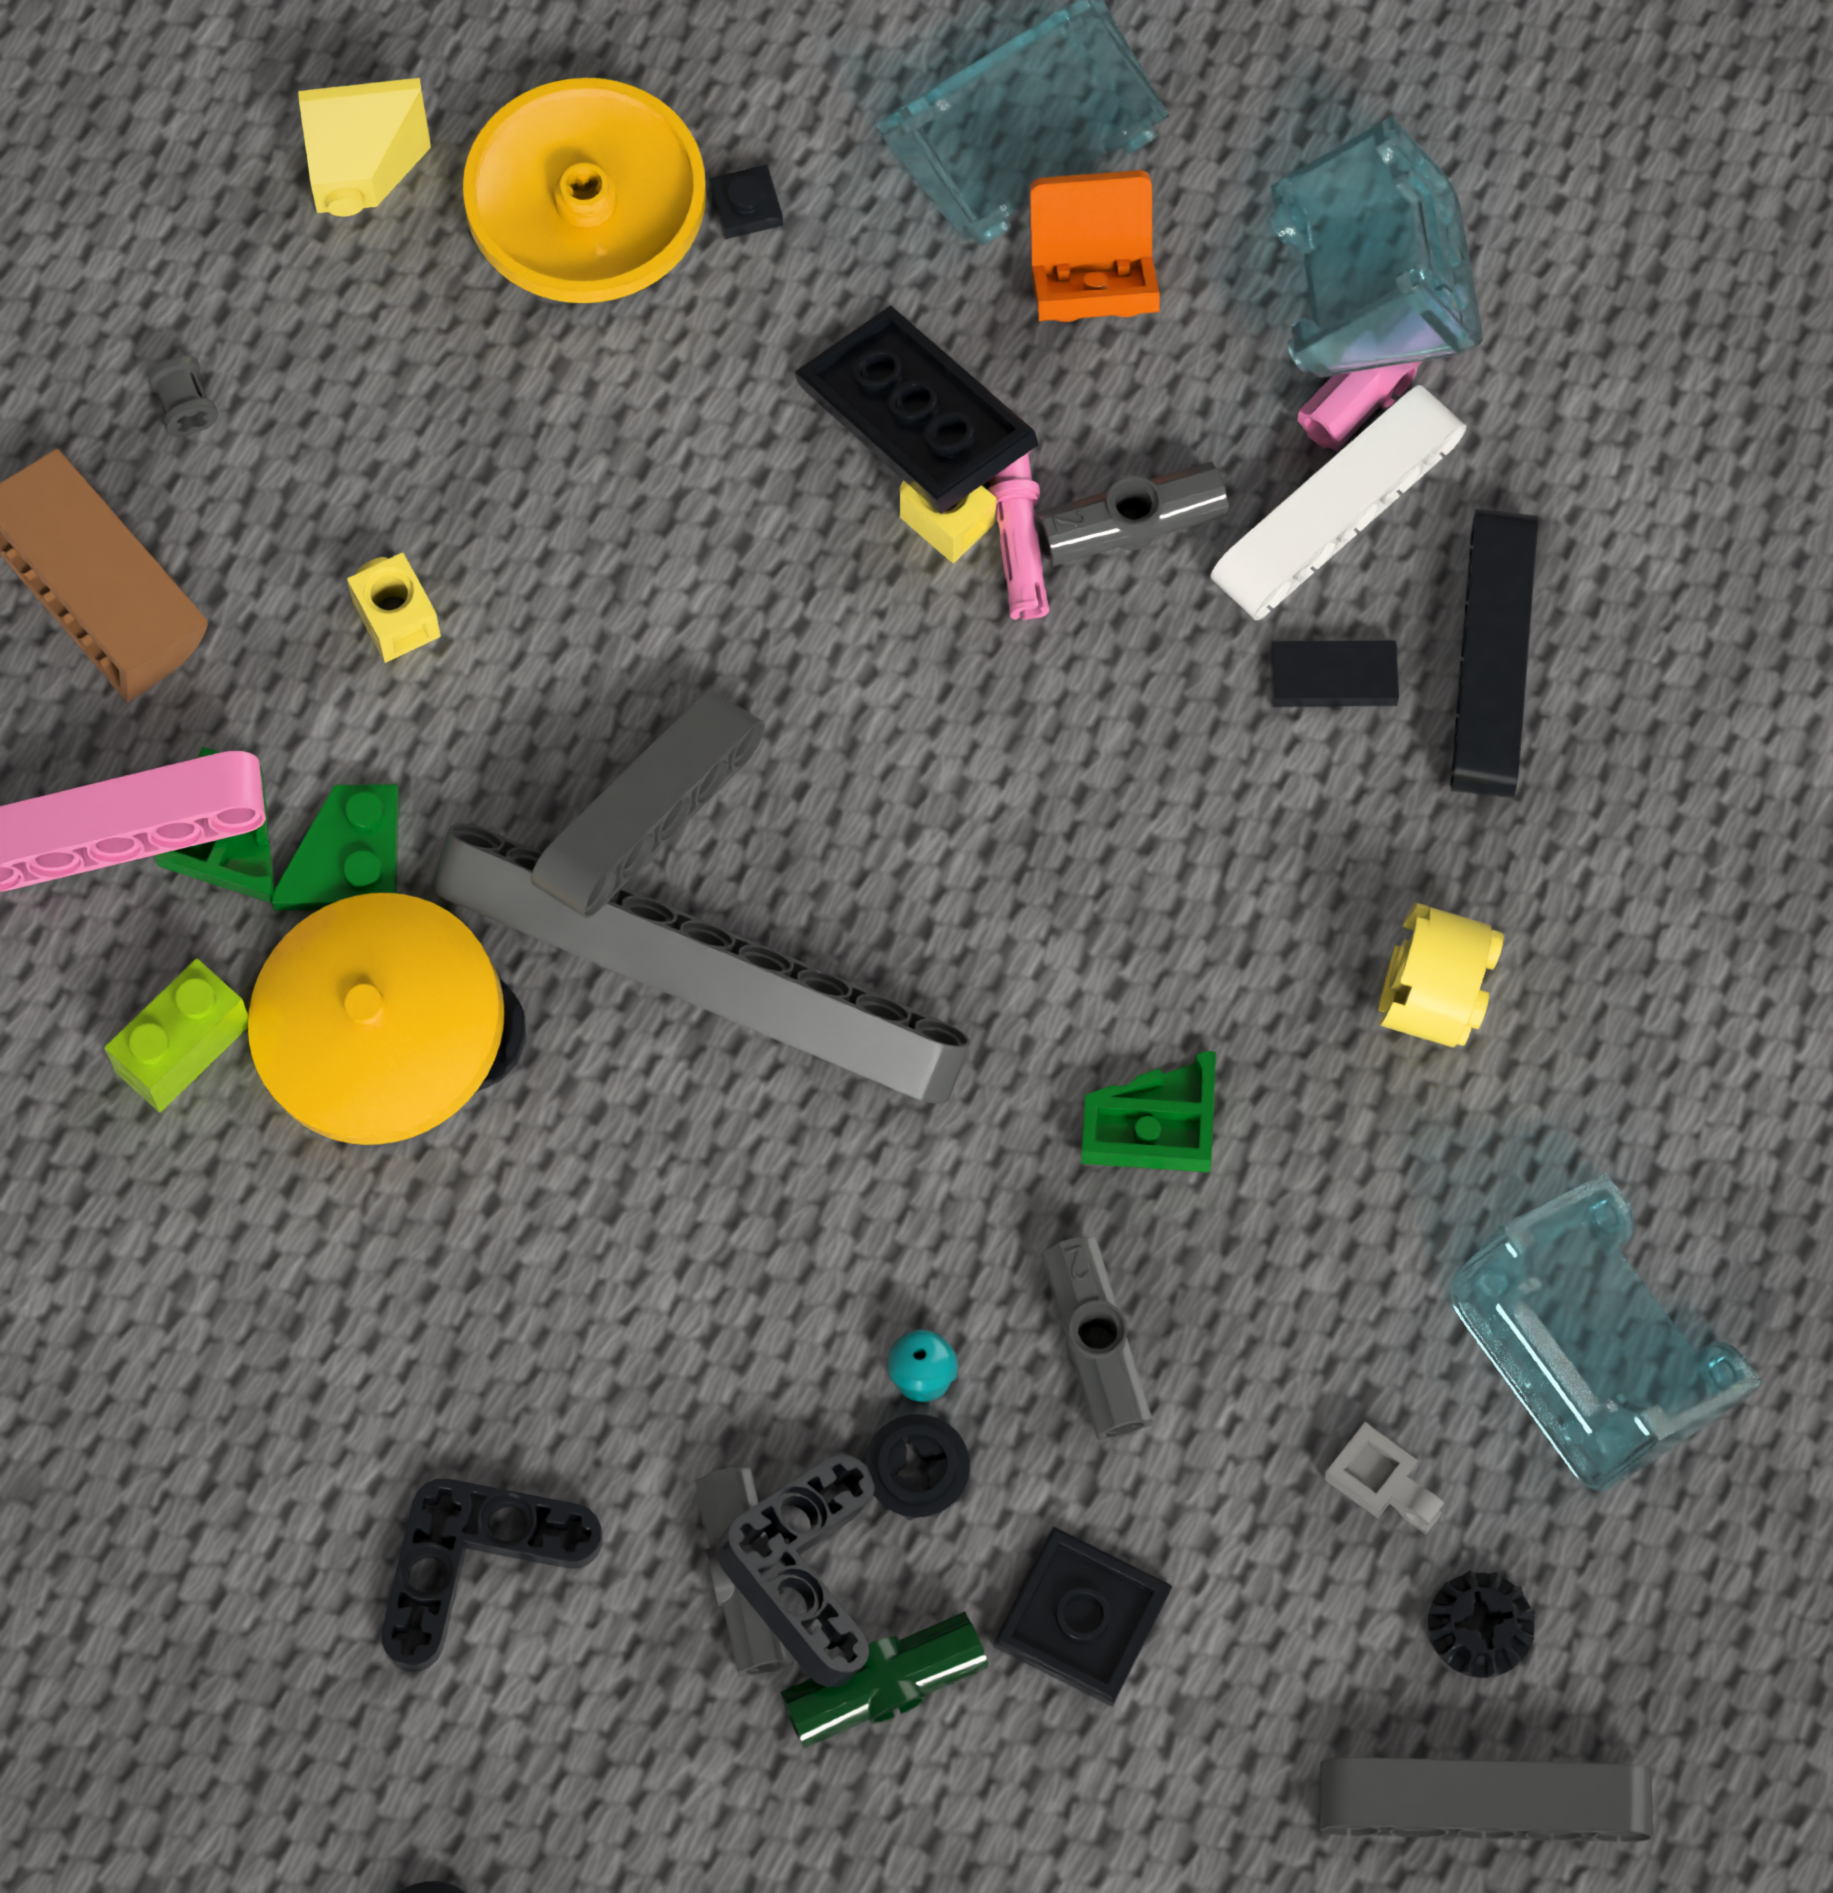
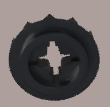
[864,1414,970,1521]
[1428,1570,1535,1678]

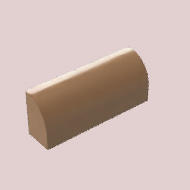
[0,448,208,703]

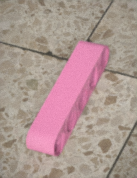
[0,751,266,892]

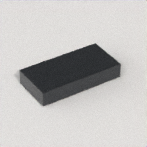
[1270,640,1399,707]

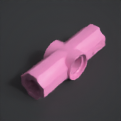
[1297,289,1455,451]

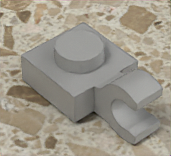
[1324,1422,1444,1535]

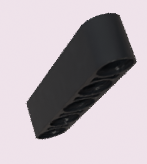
[1450,509,1538,798]

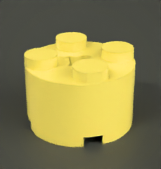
[1378,903,1504,1048]

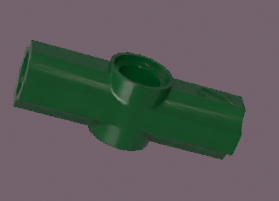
[780,1611,988,1749]

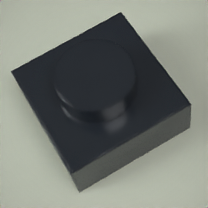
[709,164,783,239]

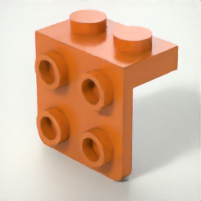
[1029,170,1160,322]

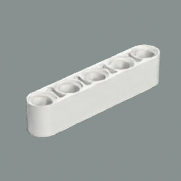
[1210,385,1466,620]

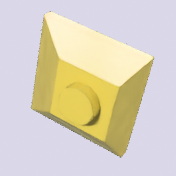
[298,78,431,216]

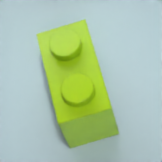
[104,958,249,1113]

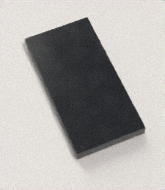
[795,305,1039,514]

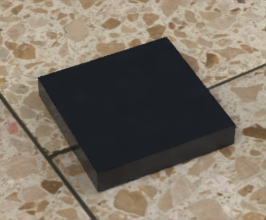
[993,1526,1172,1707]

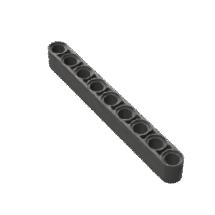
[431,824,970,1104]

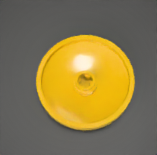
[463,78,706,303]
[248,893,504,1145]

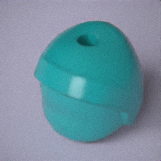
[887,1329,959,1402]

